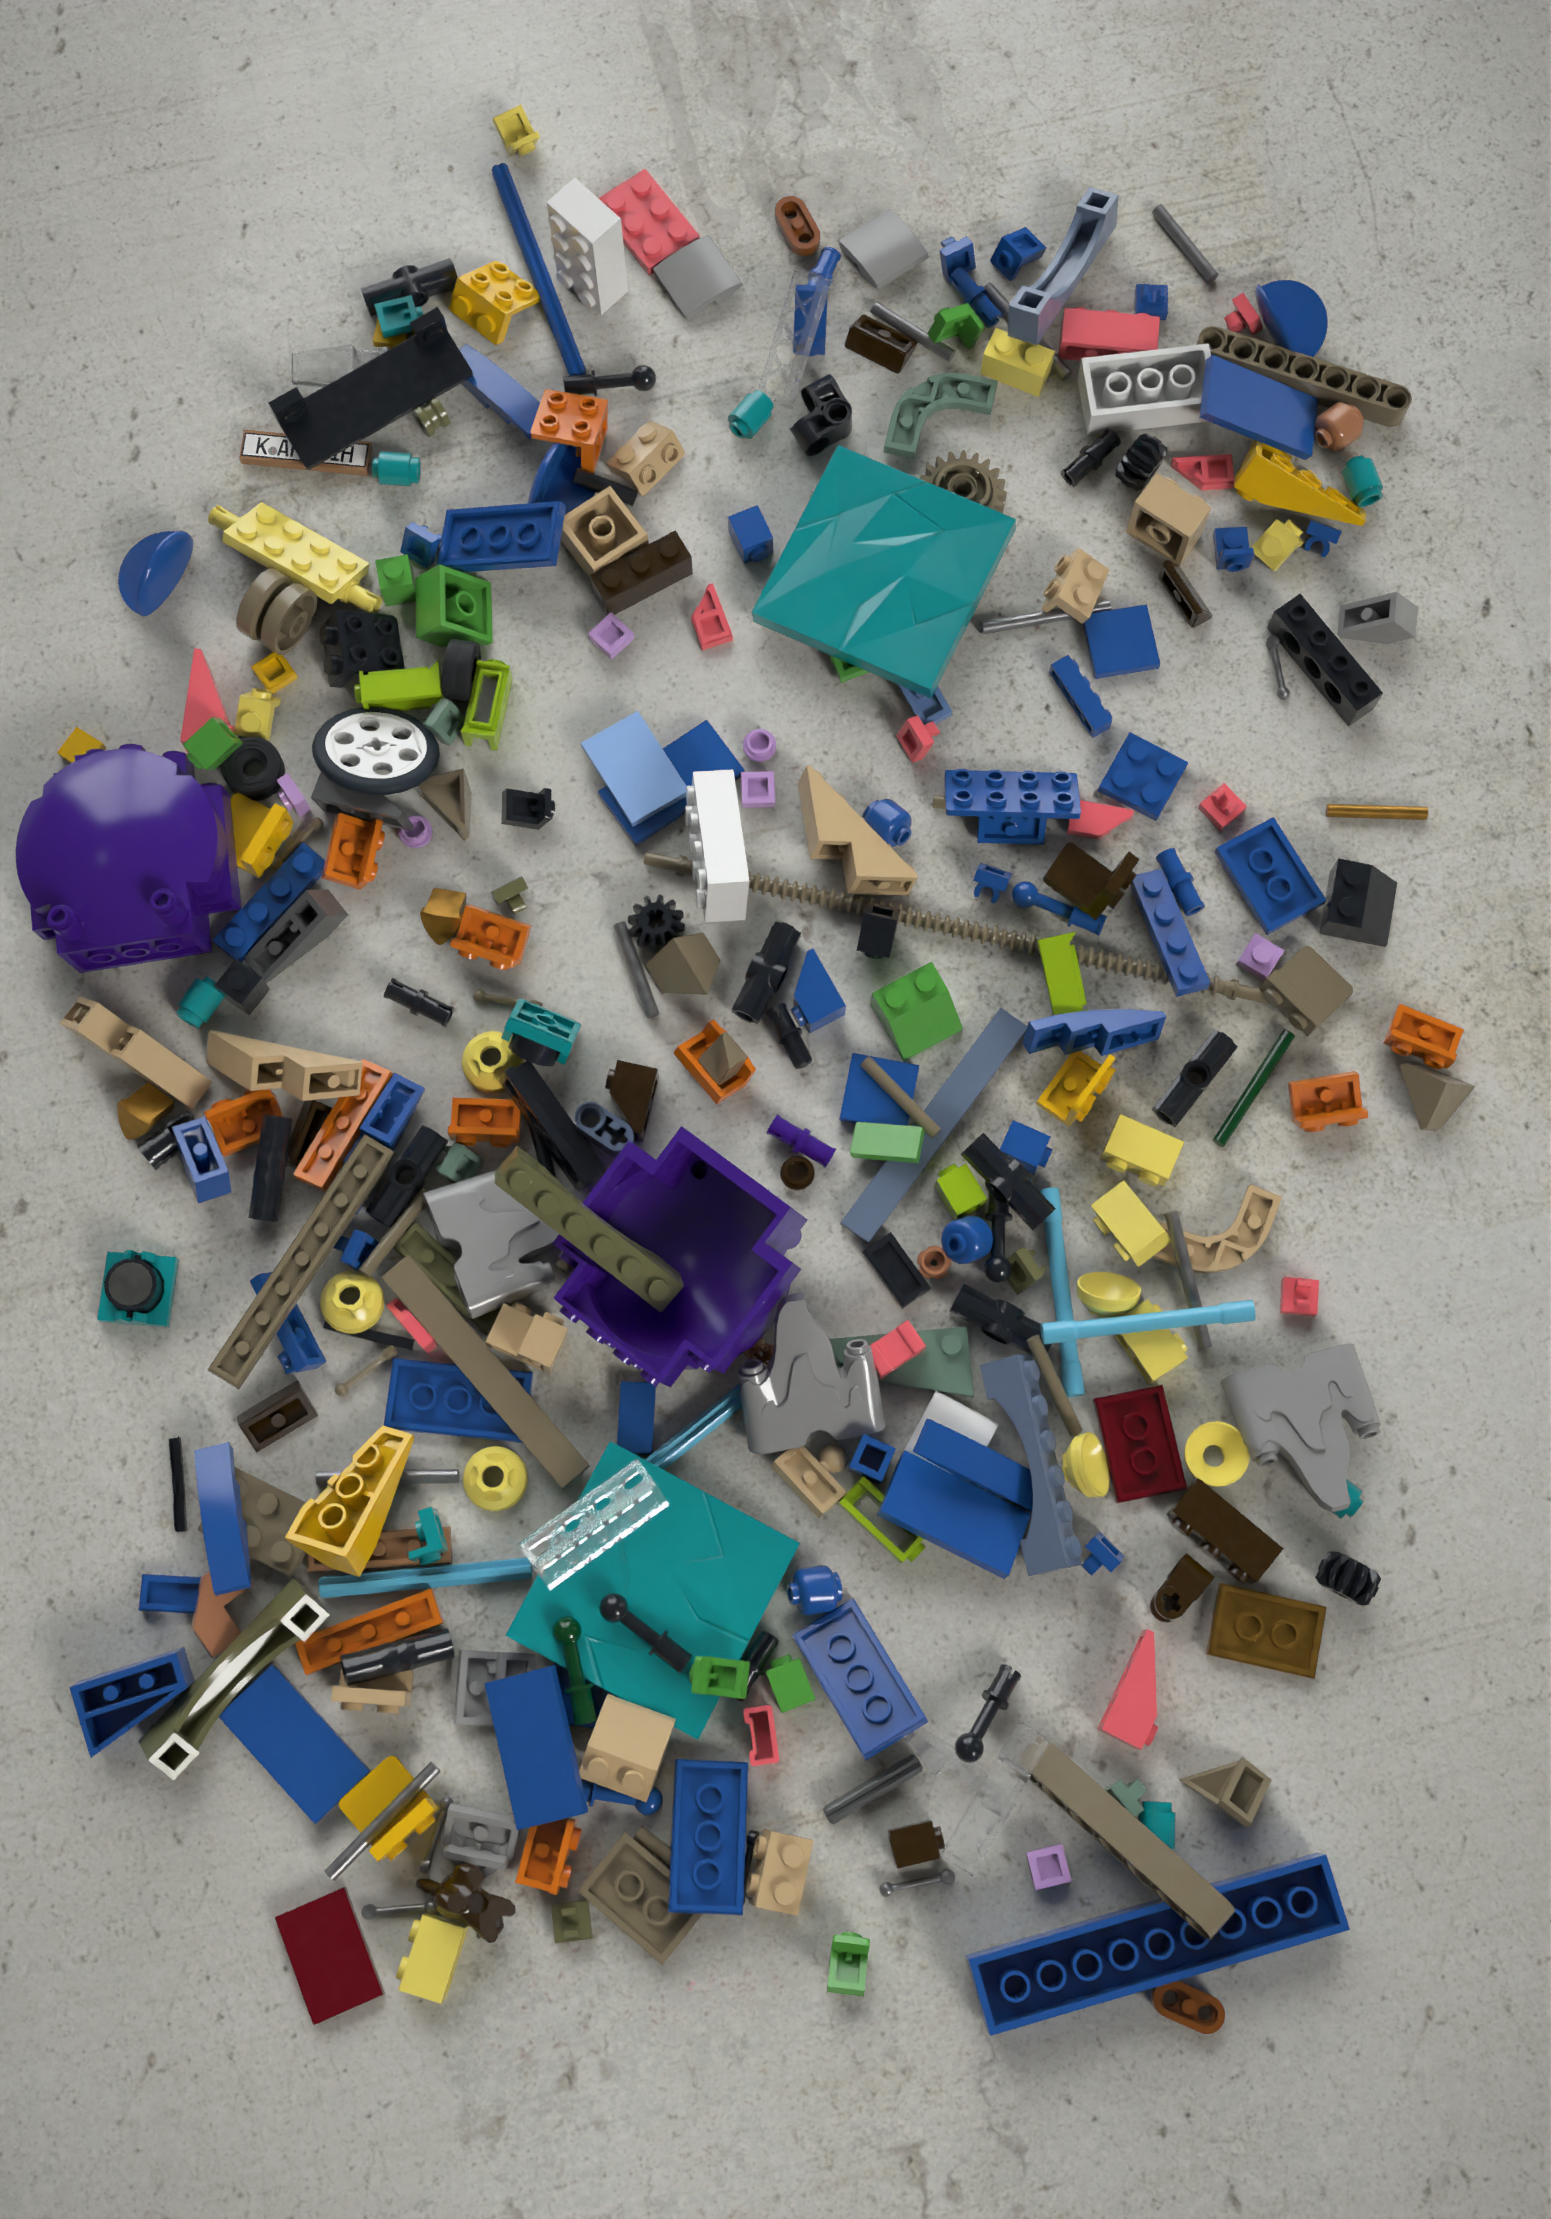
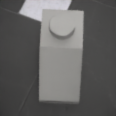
[1337,592,1418,644]

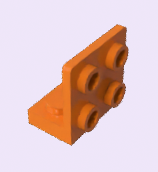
[531,389,608,473]

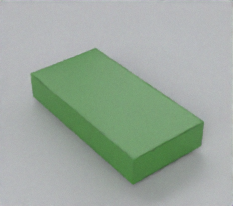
[850,1122,925,1163]

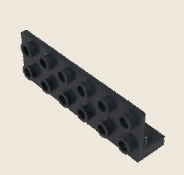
[268,307,473,470]

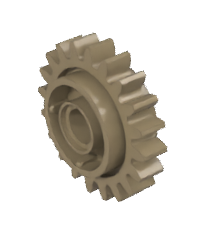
[920,450,1007,513]

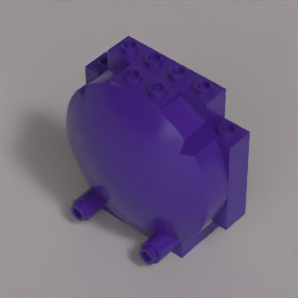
[15,744,242,973]
[553,1126,808,1387]

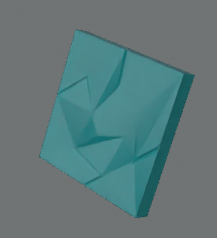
[751,445,1016,698]
[505,1441,800,1740]

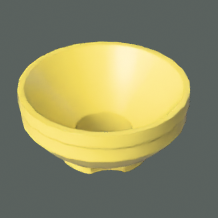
[462,1031,524,1093]
[320,1270,385,1334]
[1077,1272,1141,1318]
[1184,1421,1250,1487]
[1062,1432,1110,1498]
[463,1446,528,1512]

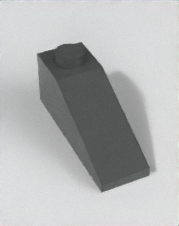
[311,762,414,831]
[244,890,348,983]

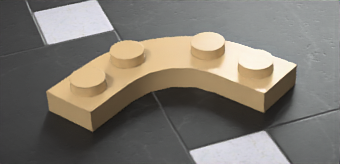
[1151,1184,1282,1274]

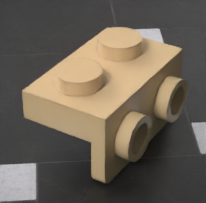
[606,420,685,496]
[1041,548,1110,623]
[331,1667,414,1714]
[745,1828,813,1916]

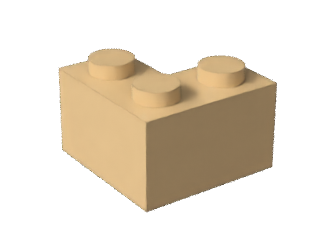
[485,1302,568,1374]

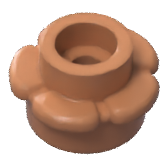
[917,1246,951,1280]

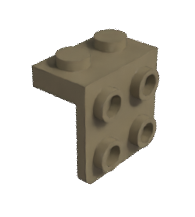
[1260,946,1353,1037]

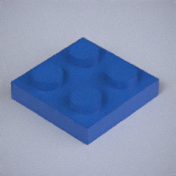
[1098,732,1188,821]

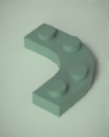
[883,373,998,459]

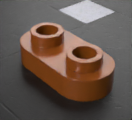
[775,196,820,256]
[1151,1980,1225,2034]

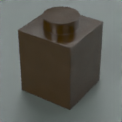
[888,1820,945,1869]

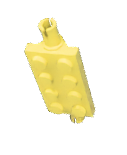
[208,502,383,613]

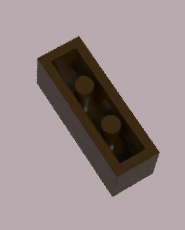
[590,530,693,616]
[1167,1478,1284,1584]

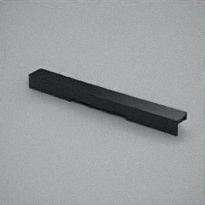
[323,1321,415,1351]
[169,1436,187,1532]

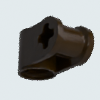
[1150,1553,1215,1623]

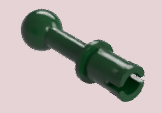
[552,1617,597,1725]

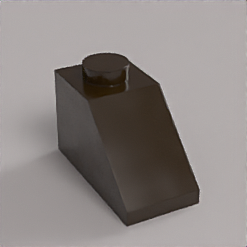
[605,1060,659,1142]

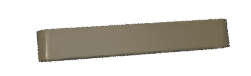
[1196,326,1412,427]
[1014,1734,1235,1940]

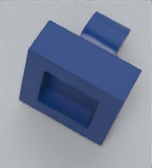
[939,236,976,280]
[1134,284,1168,320]
[1305,519,1342,557]
[400,522,442,569]
[973,862,1012,903]
[333,1229,379,1271]
[1081,1531,1125,1576]

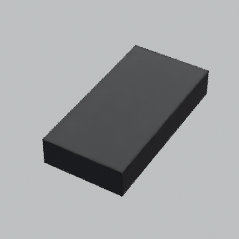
[862,1232,931,1310]

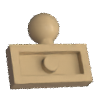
[771,1444,847,1518]

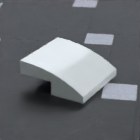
[905,1390,999,1482]

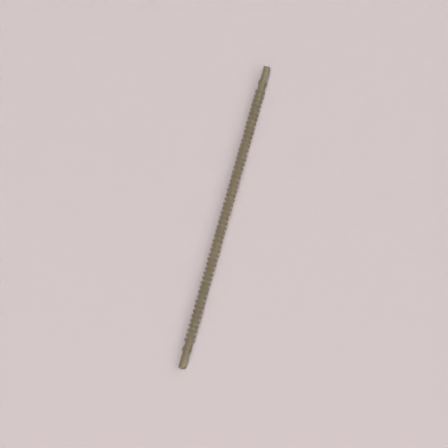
[644,851,1269,1005]

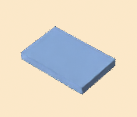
[581,711,686,827]

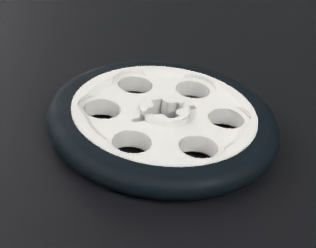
[312,707,440,795]

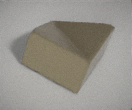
[698,1032,748,1085]

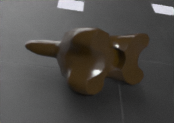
[416,1863,516,1943]

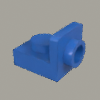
[990,227,1047,281]
[1213,527,1254,572]

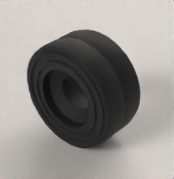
[442,639,481,702]
[221,737,285,801]

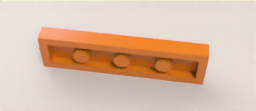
[293,1059,393,1192]
[295,1588,444,1675]

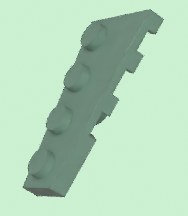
[830,1326,974,1398]

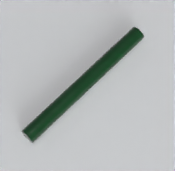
[1213,1029,1295,1147]

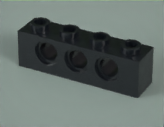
[1267,593,1383,727]

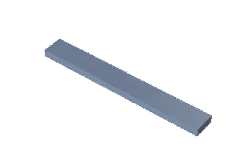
[840,1008,1027,1244]

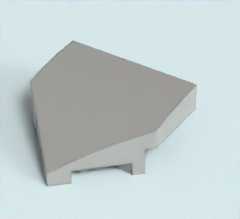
[442,1803,520,1879]

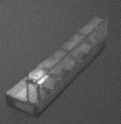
[758,267,833,409]
[518,1458,670,1590]

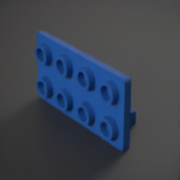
[944,769,1081,845]

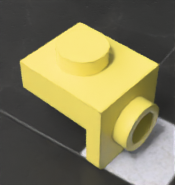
[492,105,540,157]
[1251,519,1305,571]
[234,688,281,741]

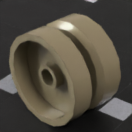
[236,568,317,655]

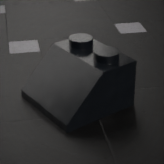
[1319,858,1397,947]

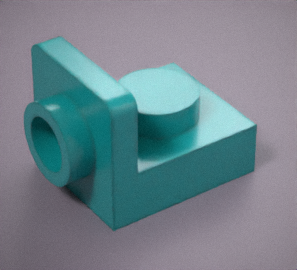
[375,295,424,338]
[407,1507,449,1565]

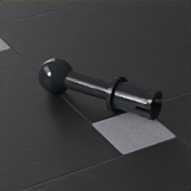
[563,365,656,397]
[984,1193,1013,1283]
[599,1593,693,1673]
[955,1664,1021,1763]

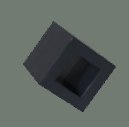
[856,902,901,959]
[214,959,270,1016]

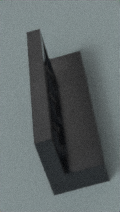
[499,1061,607,1191]

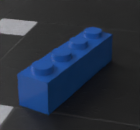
[1049,655,1112,738]

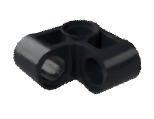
[790,374,852,456]

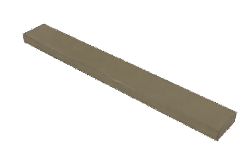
[207,1134,395,1390]
[381,1254,590,1490]

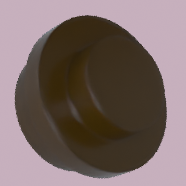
[780,1156,815,1191]

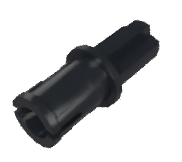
[766,1003,812,1069]
[736,1631,779,1702]

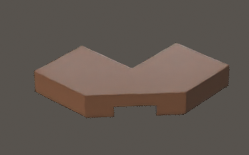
[191,1570,253,1658]

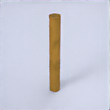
[1325,804,1428,820]

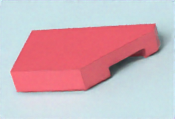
[1171,454,1235,490]
[691,583,733,651]
[1067,800,1134,839]
[386,1298,437,1354]

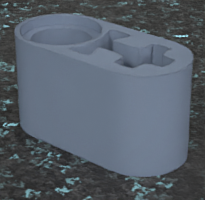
[574,1102,636,1158]

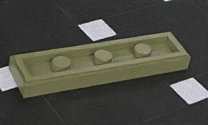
[393,1221,502,1336]

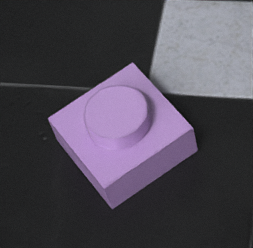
[588,612,635,660]
[741,771,775,808]
[277,773,311,818]
[1236,933,1284,981]
[1025,1844,1072,1890]

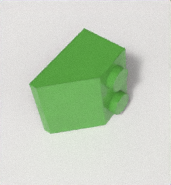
[415,564,493,647]
[871,962,963,1062]

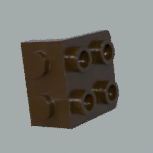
[1043,842,1140,920]

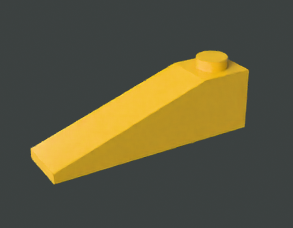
[1234,440,1366,526]
[285,1425,415,1577]

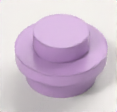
[743,729,776,762]
[399,815,433,848]

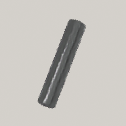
[823,1754,923,1824]

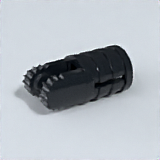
[137,1110,194,1170]

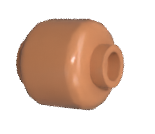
[1314,402,1364,451]

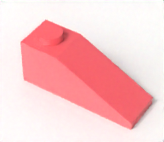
[180,648,235,753]
[1097,1629,1158,1750]

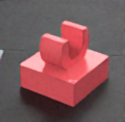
[1224,292,1263,336]
[896,715,940,763]
[1198,783,1247,832]
[1280,1277,1319,1317]

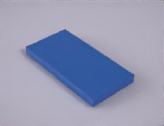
[1199,355,1318,460]
[437,501,566,572]
[598,720,745,846]
[384,1358,533,1443]
[877,1450,1031,1579]
[792,1598,928,1761]
[219,1664,371,1824]
[484,1665,588,1830]
[668,1759,748,1916]

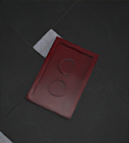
[1093,1385,1187,1504]
[275,1887,385,2025]

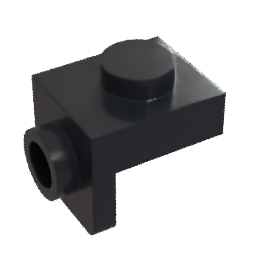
[501,788,555,830]

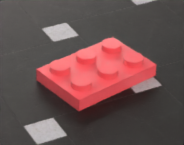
[598,169,700,275]

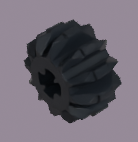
[1115,433,1167,491]
[628,894,685,953]
[1315,1551,1381,1606]

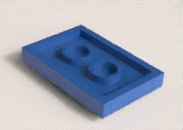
[1214,817,1327,935]

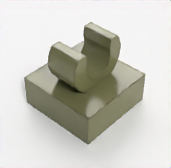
[490,876,528,914]
[1007,1247,1047,1295]
[551,1899,593,1943]

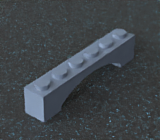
[1008,187,1119,345]
[980,1354,1082,1576]

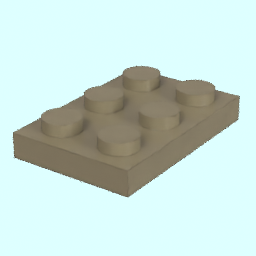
[197,1467,306,1578]
[578,1831,703,1965]

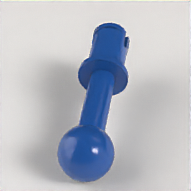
[1012,881,1107,936]
[581,1778,663,1815]

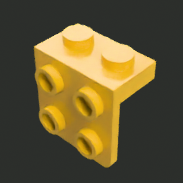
[448,261,541,345]
[231,793,294,878]
[1036,1051,1116,1128]
[339,1756,440,1862]

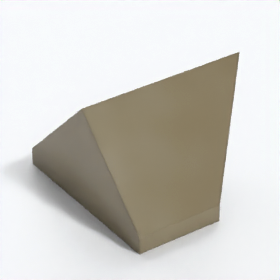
[417,768,472,841]
[645,932,720,995]
[1400,1063,1475,1131]
[1179,1757,1272,1828]

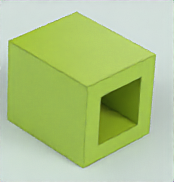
[934,1163,987,1220]

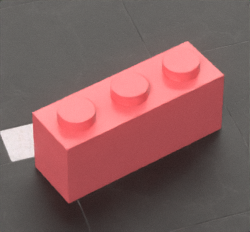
[1058,307,1160,361]

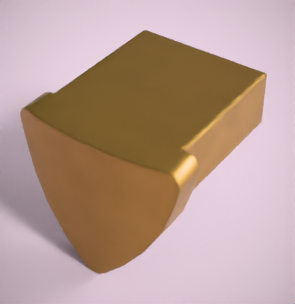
[420,888,466,945]
[117,1082,175,1139]

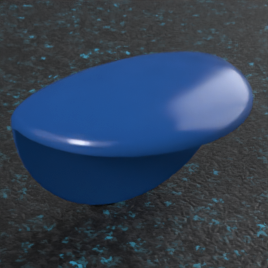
[1255,280,1328,357]
[528,442,595,515]
[118,530,193,617]

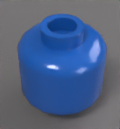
[862,799,912,848]
[941,1216,993,1264]
[787,1565,843,1615]

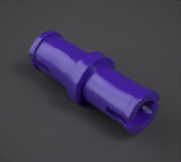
[766,1114,836,1168]

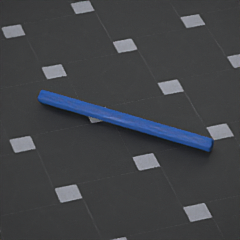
[492,163,586,376]

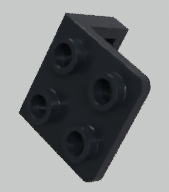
[319,610,405,688]

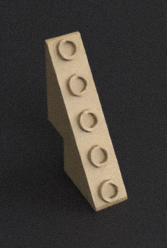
[798,765,918,896]
[59,996,212,1110]
[206,1030,363,1101]

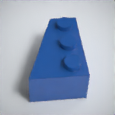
[69,1647,195,1758]

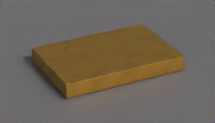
[1206,1583,1327,1679]

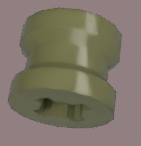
[412,397,451,437]

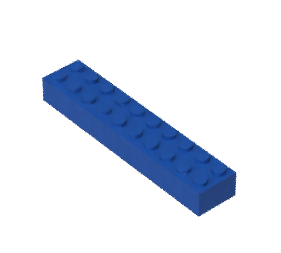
[965,1852,1350,2036]

